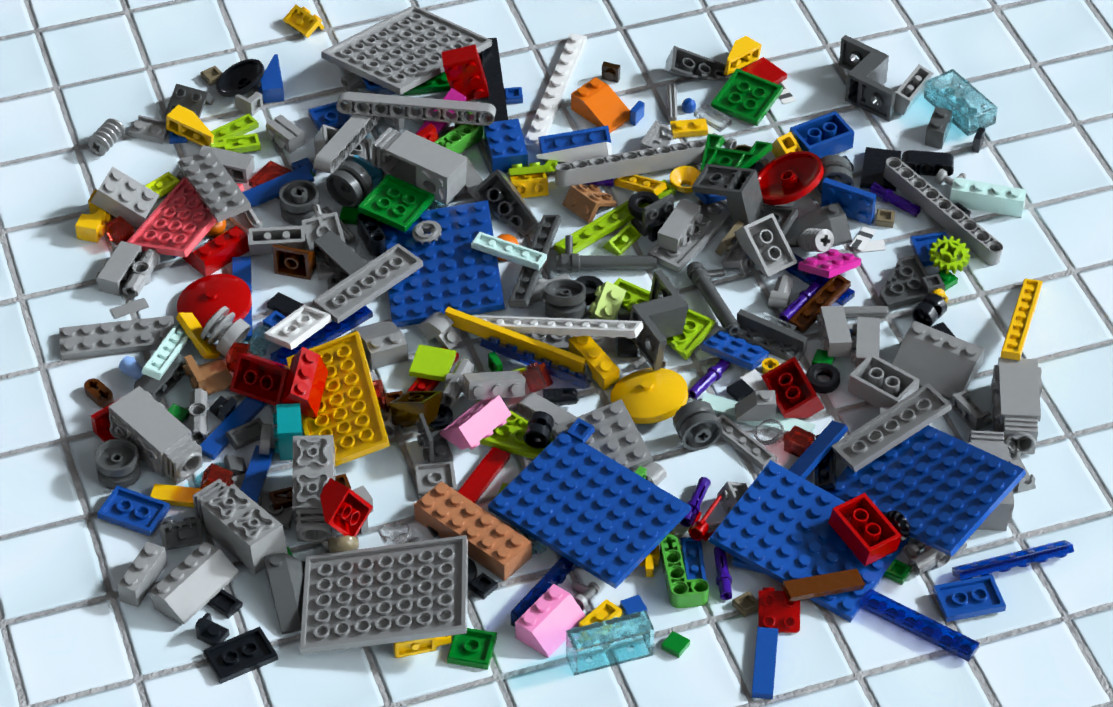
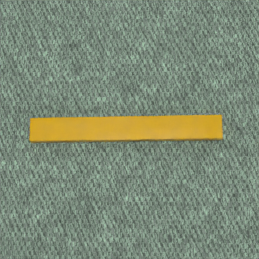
[1000,278,1043,361]
[445,307,586,375]

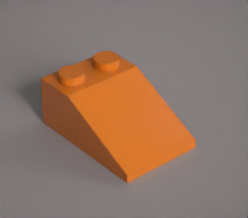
[571,77,630,133]

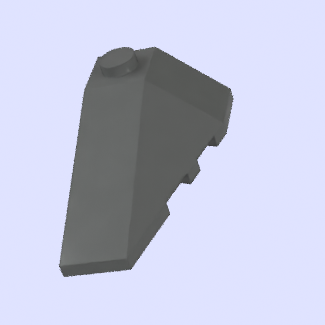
[665,46,734,82]
[470,169,540,237]
[785,203,852,247]
[264,553,306,635]

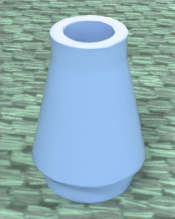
[119,356,144,379]

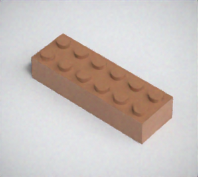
[414,481,532,581]

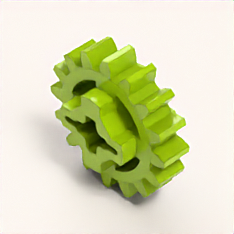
[929,236,970,274]

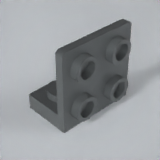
[165,83,214,118]
[631,194,674,237]
[416,413,453,463]

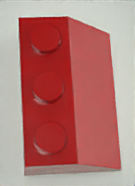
[183,226,249,276]
[280,347,328,419]
[229,353,290,406]
[761,356,825,418]
[320,478,373,537]

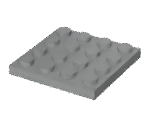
[551,399,653,471]

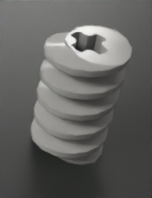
[88,118,125,156]
[797,228,834,252]

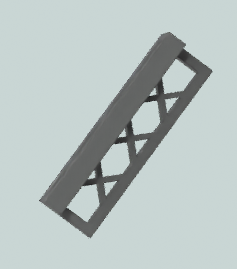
[729,309,808,361]

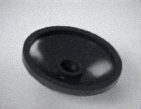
[216,59,264,97]

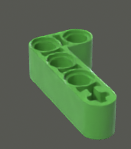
[434,111,484,154]
[660,534,709,608]

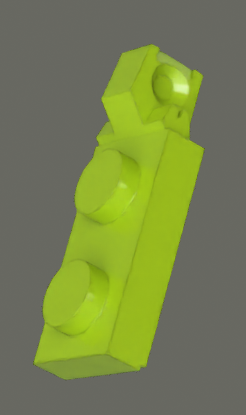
[210,133,261,153]
[507,160,558,176]

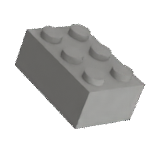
[91,166,160,230]
[848,353,920,408]

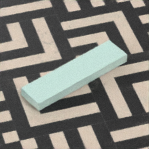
[471,232,547,271]

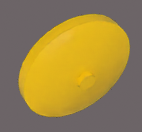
[610,368,688,424]

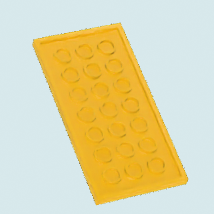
[286,331,390,467]

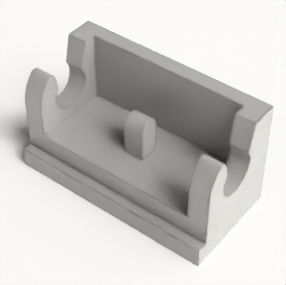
[640,121,673,150]
[951,390,992,431]
[1008,448,1036,493]

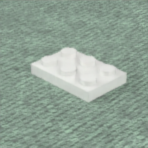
[264,304,332,350]

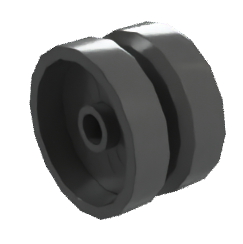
[814,155,854,198]
[326,161,373,207]
[279,180,320,226]
[545,279,586,319]
[673,400,722,451]
[94,438,141,489]

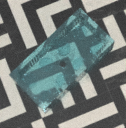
[924,69,998,136]
[566,611,654,676]

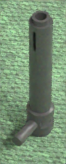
[556,235,657,272]
[687,262,740,335]

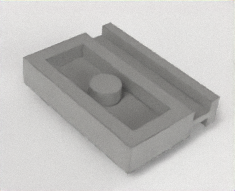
[129,115,169,144]

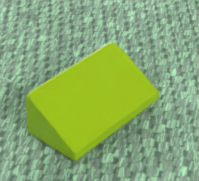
[603,222,642,255]

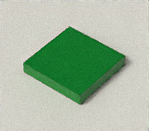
[447,628,497,670]

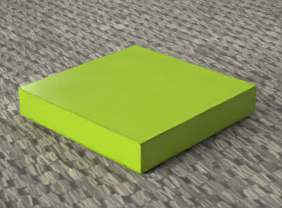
[409,344,456,382]

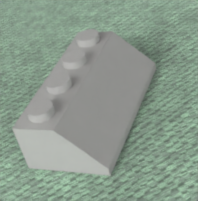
[149,542,239,624]

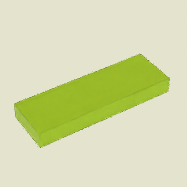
[211,113,259,143]

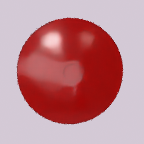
[757,151,824,205]
[177,274,252,329]

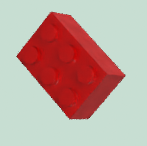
[441,44,489,101]
[828,493,902,566]

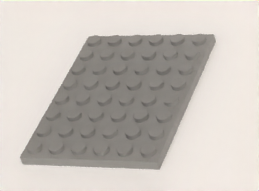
[321,5,492,95]
[300,535,468,655]

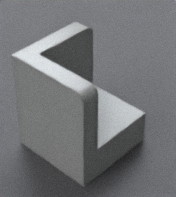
[235,91,263,116]

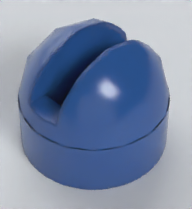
[682,98,696,113]

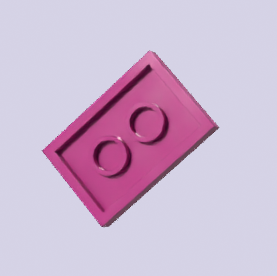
[798,249,861,279]

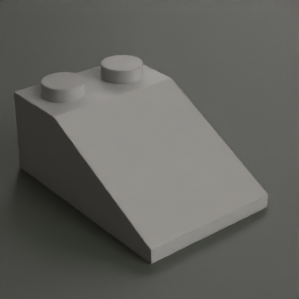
[314,124,372,165]
[734,213,798,277]
[354,319,408,370]

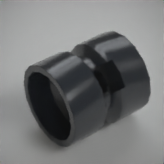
[912,293,947,327]
[523,411,554,449]

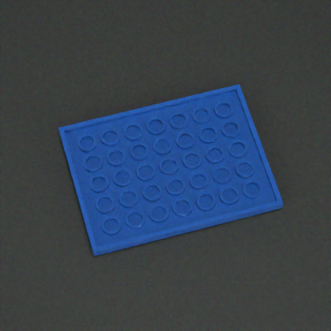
[380,200,505,327]
[827,425,1026,557]
[488,430,691,589]
[709,460,910,623]

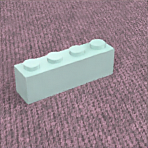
[950,177,1026,218]

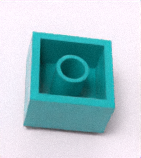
[273,403,303,460]

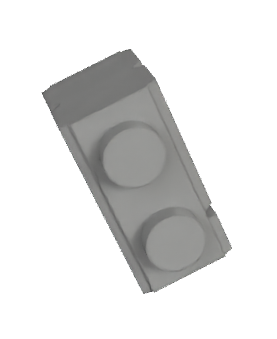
[265,114,306,153]

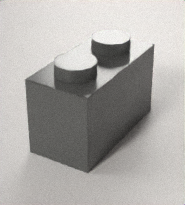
[925,107,953,149]

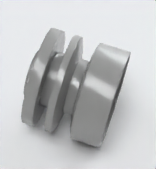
[200,306,251,357]

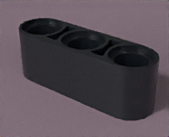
[902,150,954,176]
[357,213,386,257]
[618,313,638,357]

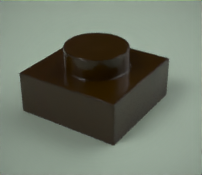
[602,61,620,83]

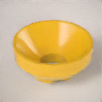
[670,166,701,194]

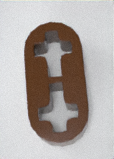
[84,378,114,408]

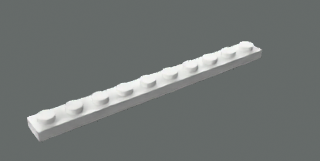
[524,33,587,152]
[472,315,643,339]

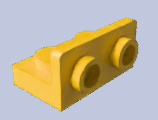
[283,4,325,38]
[509,172,549,198]

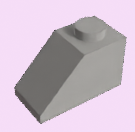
[735,390,777,421]

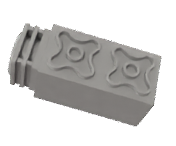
[372,127,467,205]
[991,357,1042,454]
[109,386,202,484]
[968,430,1014,531]
[292,435,335,543]
[193,479,288,574]

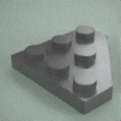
[879,255,929,310]

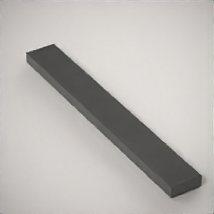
[508,215,561,308]

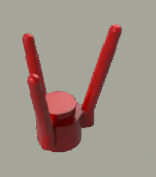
[688,495,722,541]

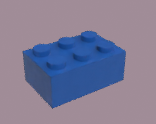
[790,111,854,158]
[483,119,528,173]

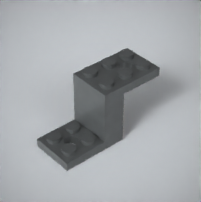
[839,35,896,122]
[692,164,799,236]
[629,270,688,371]

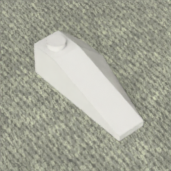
[536,142,612,163]

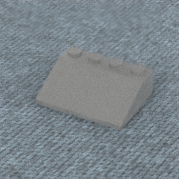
[892,321,984,401]

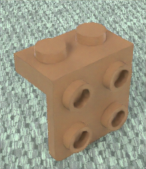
[562,184,617,223]
[183,355,233,395]

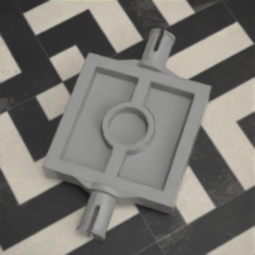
[301,204,346,251]

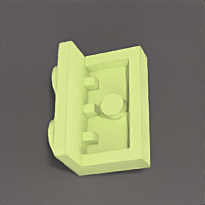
[588,281,627,320]

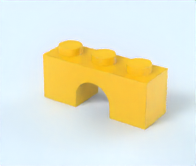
[75,189,112,243]
[569,336,620,390]

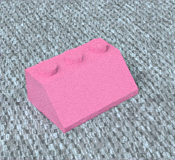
[439,395,512,450]
[515,584,586,658]

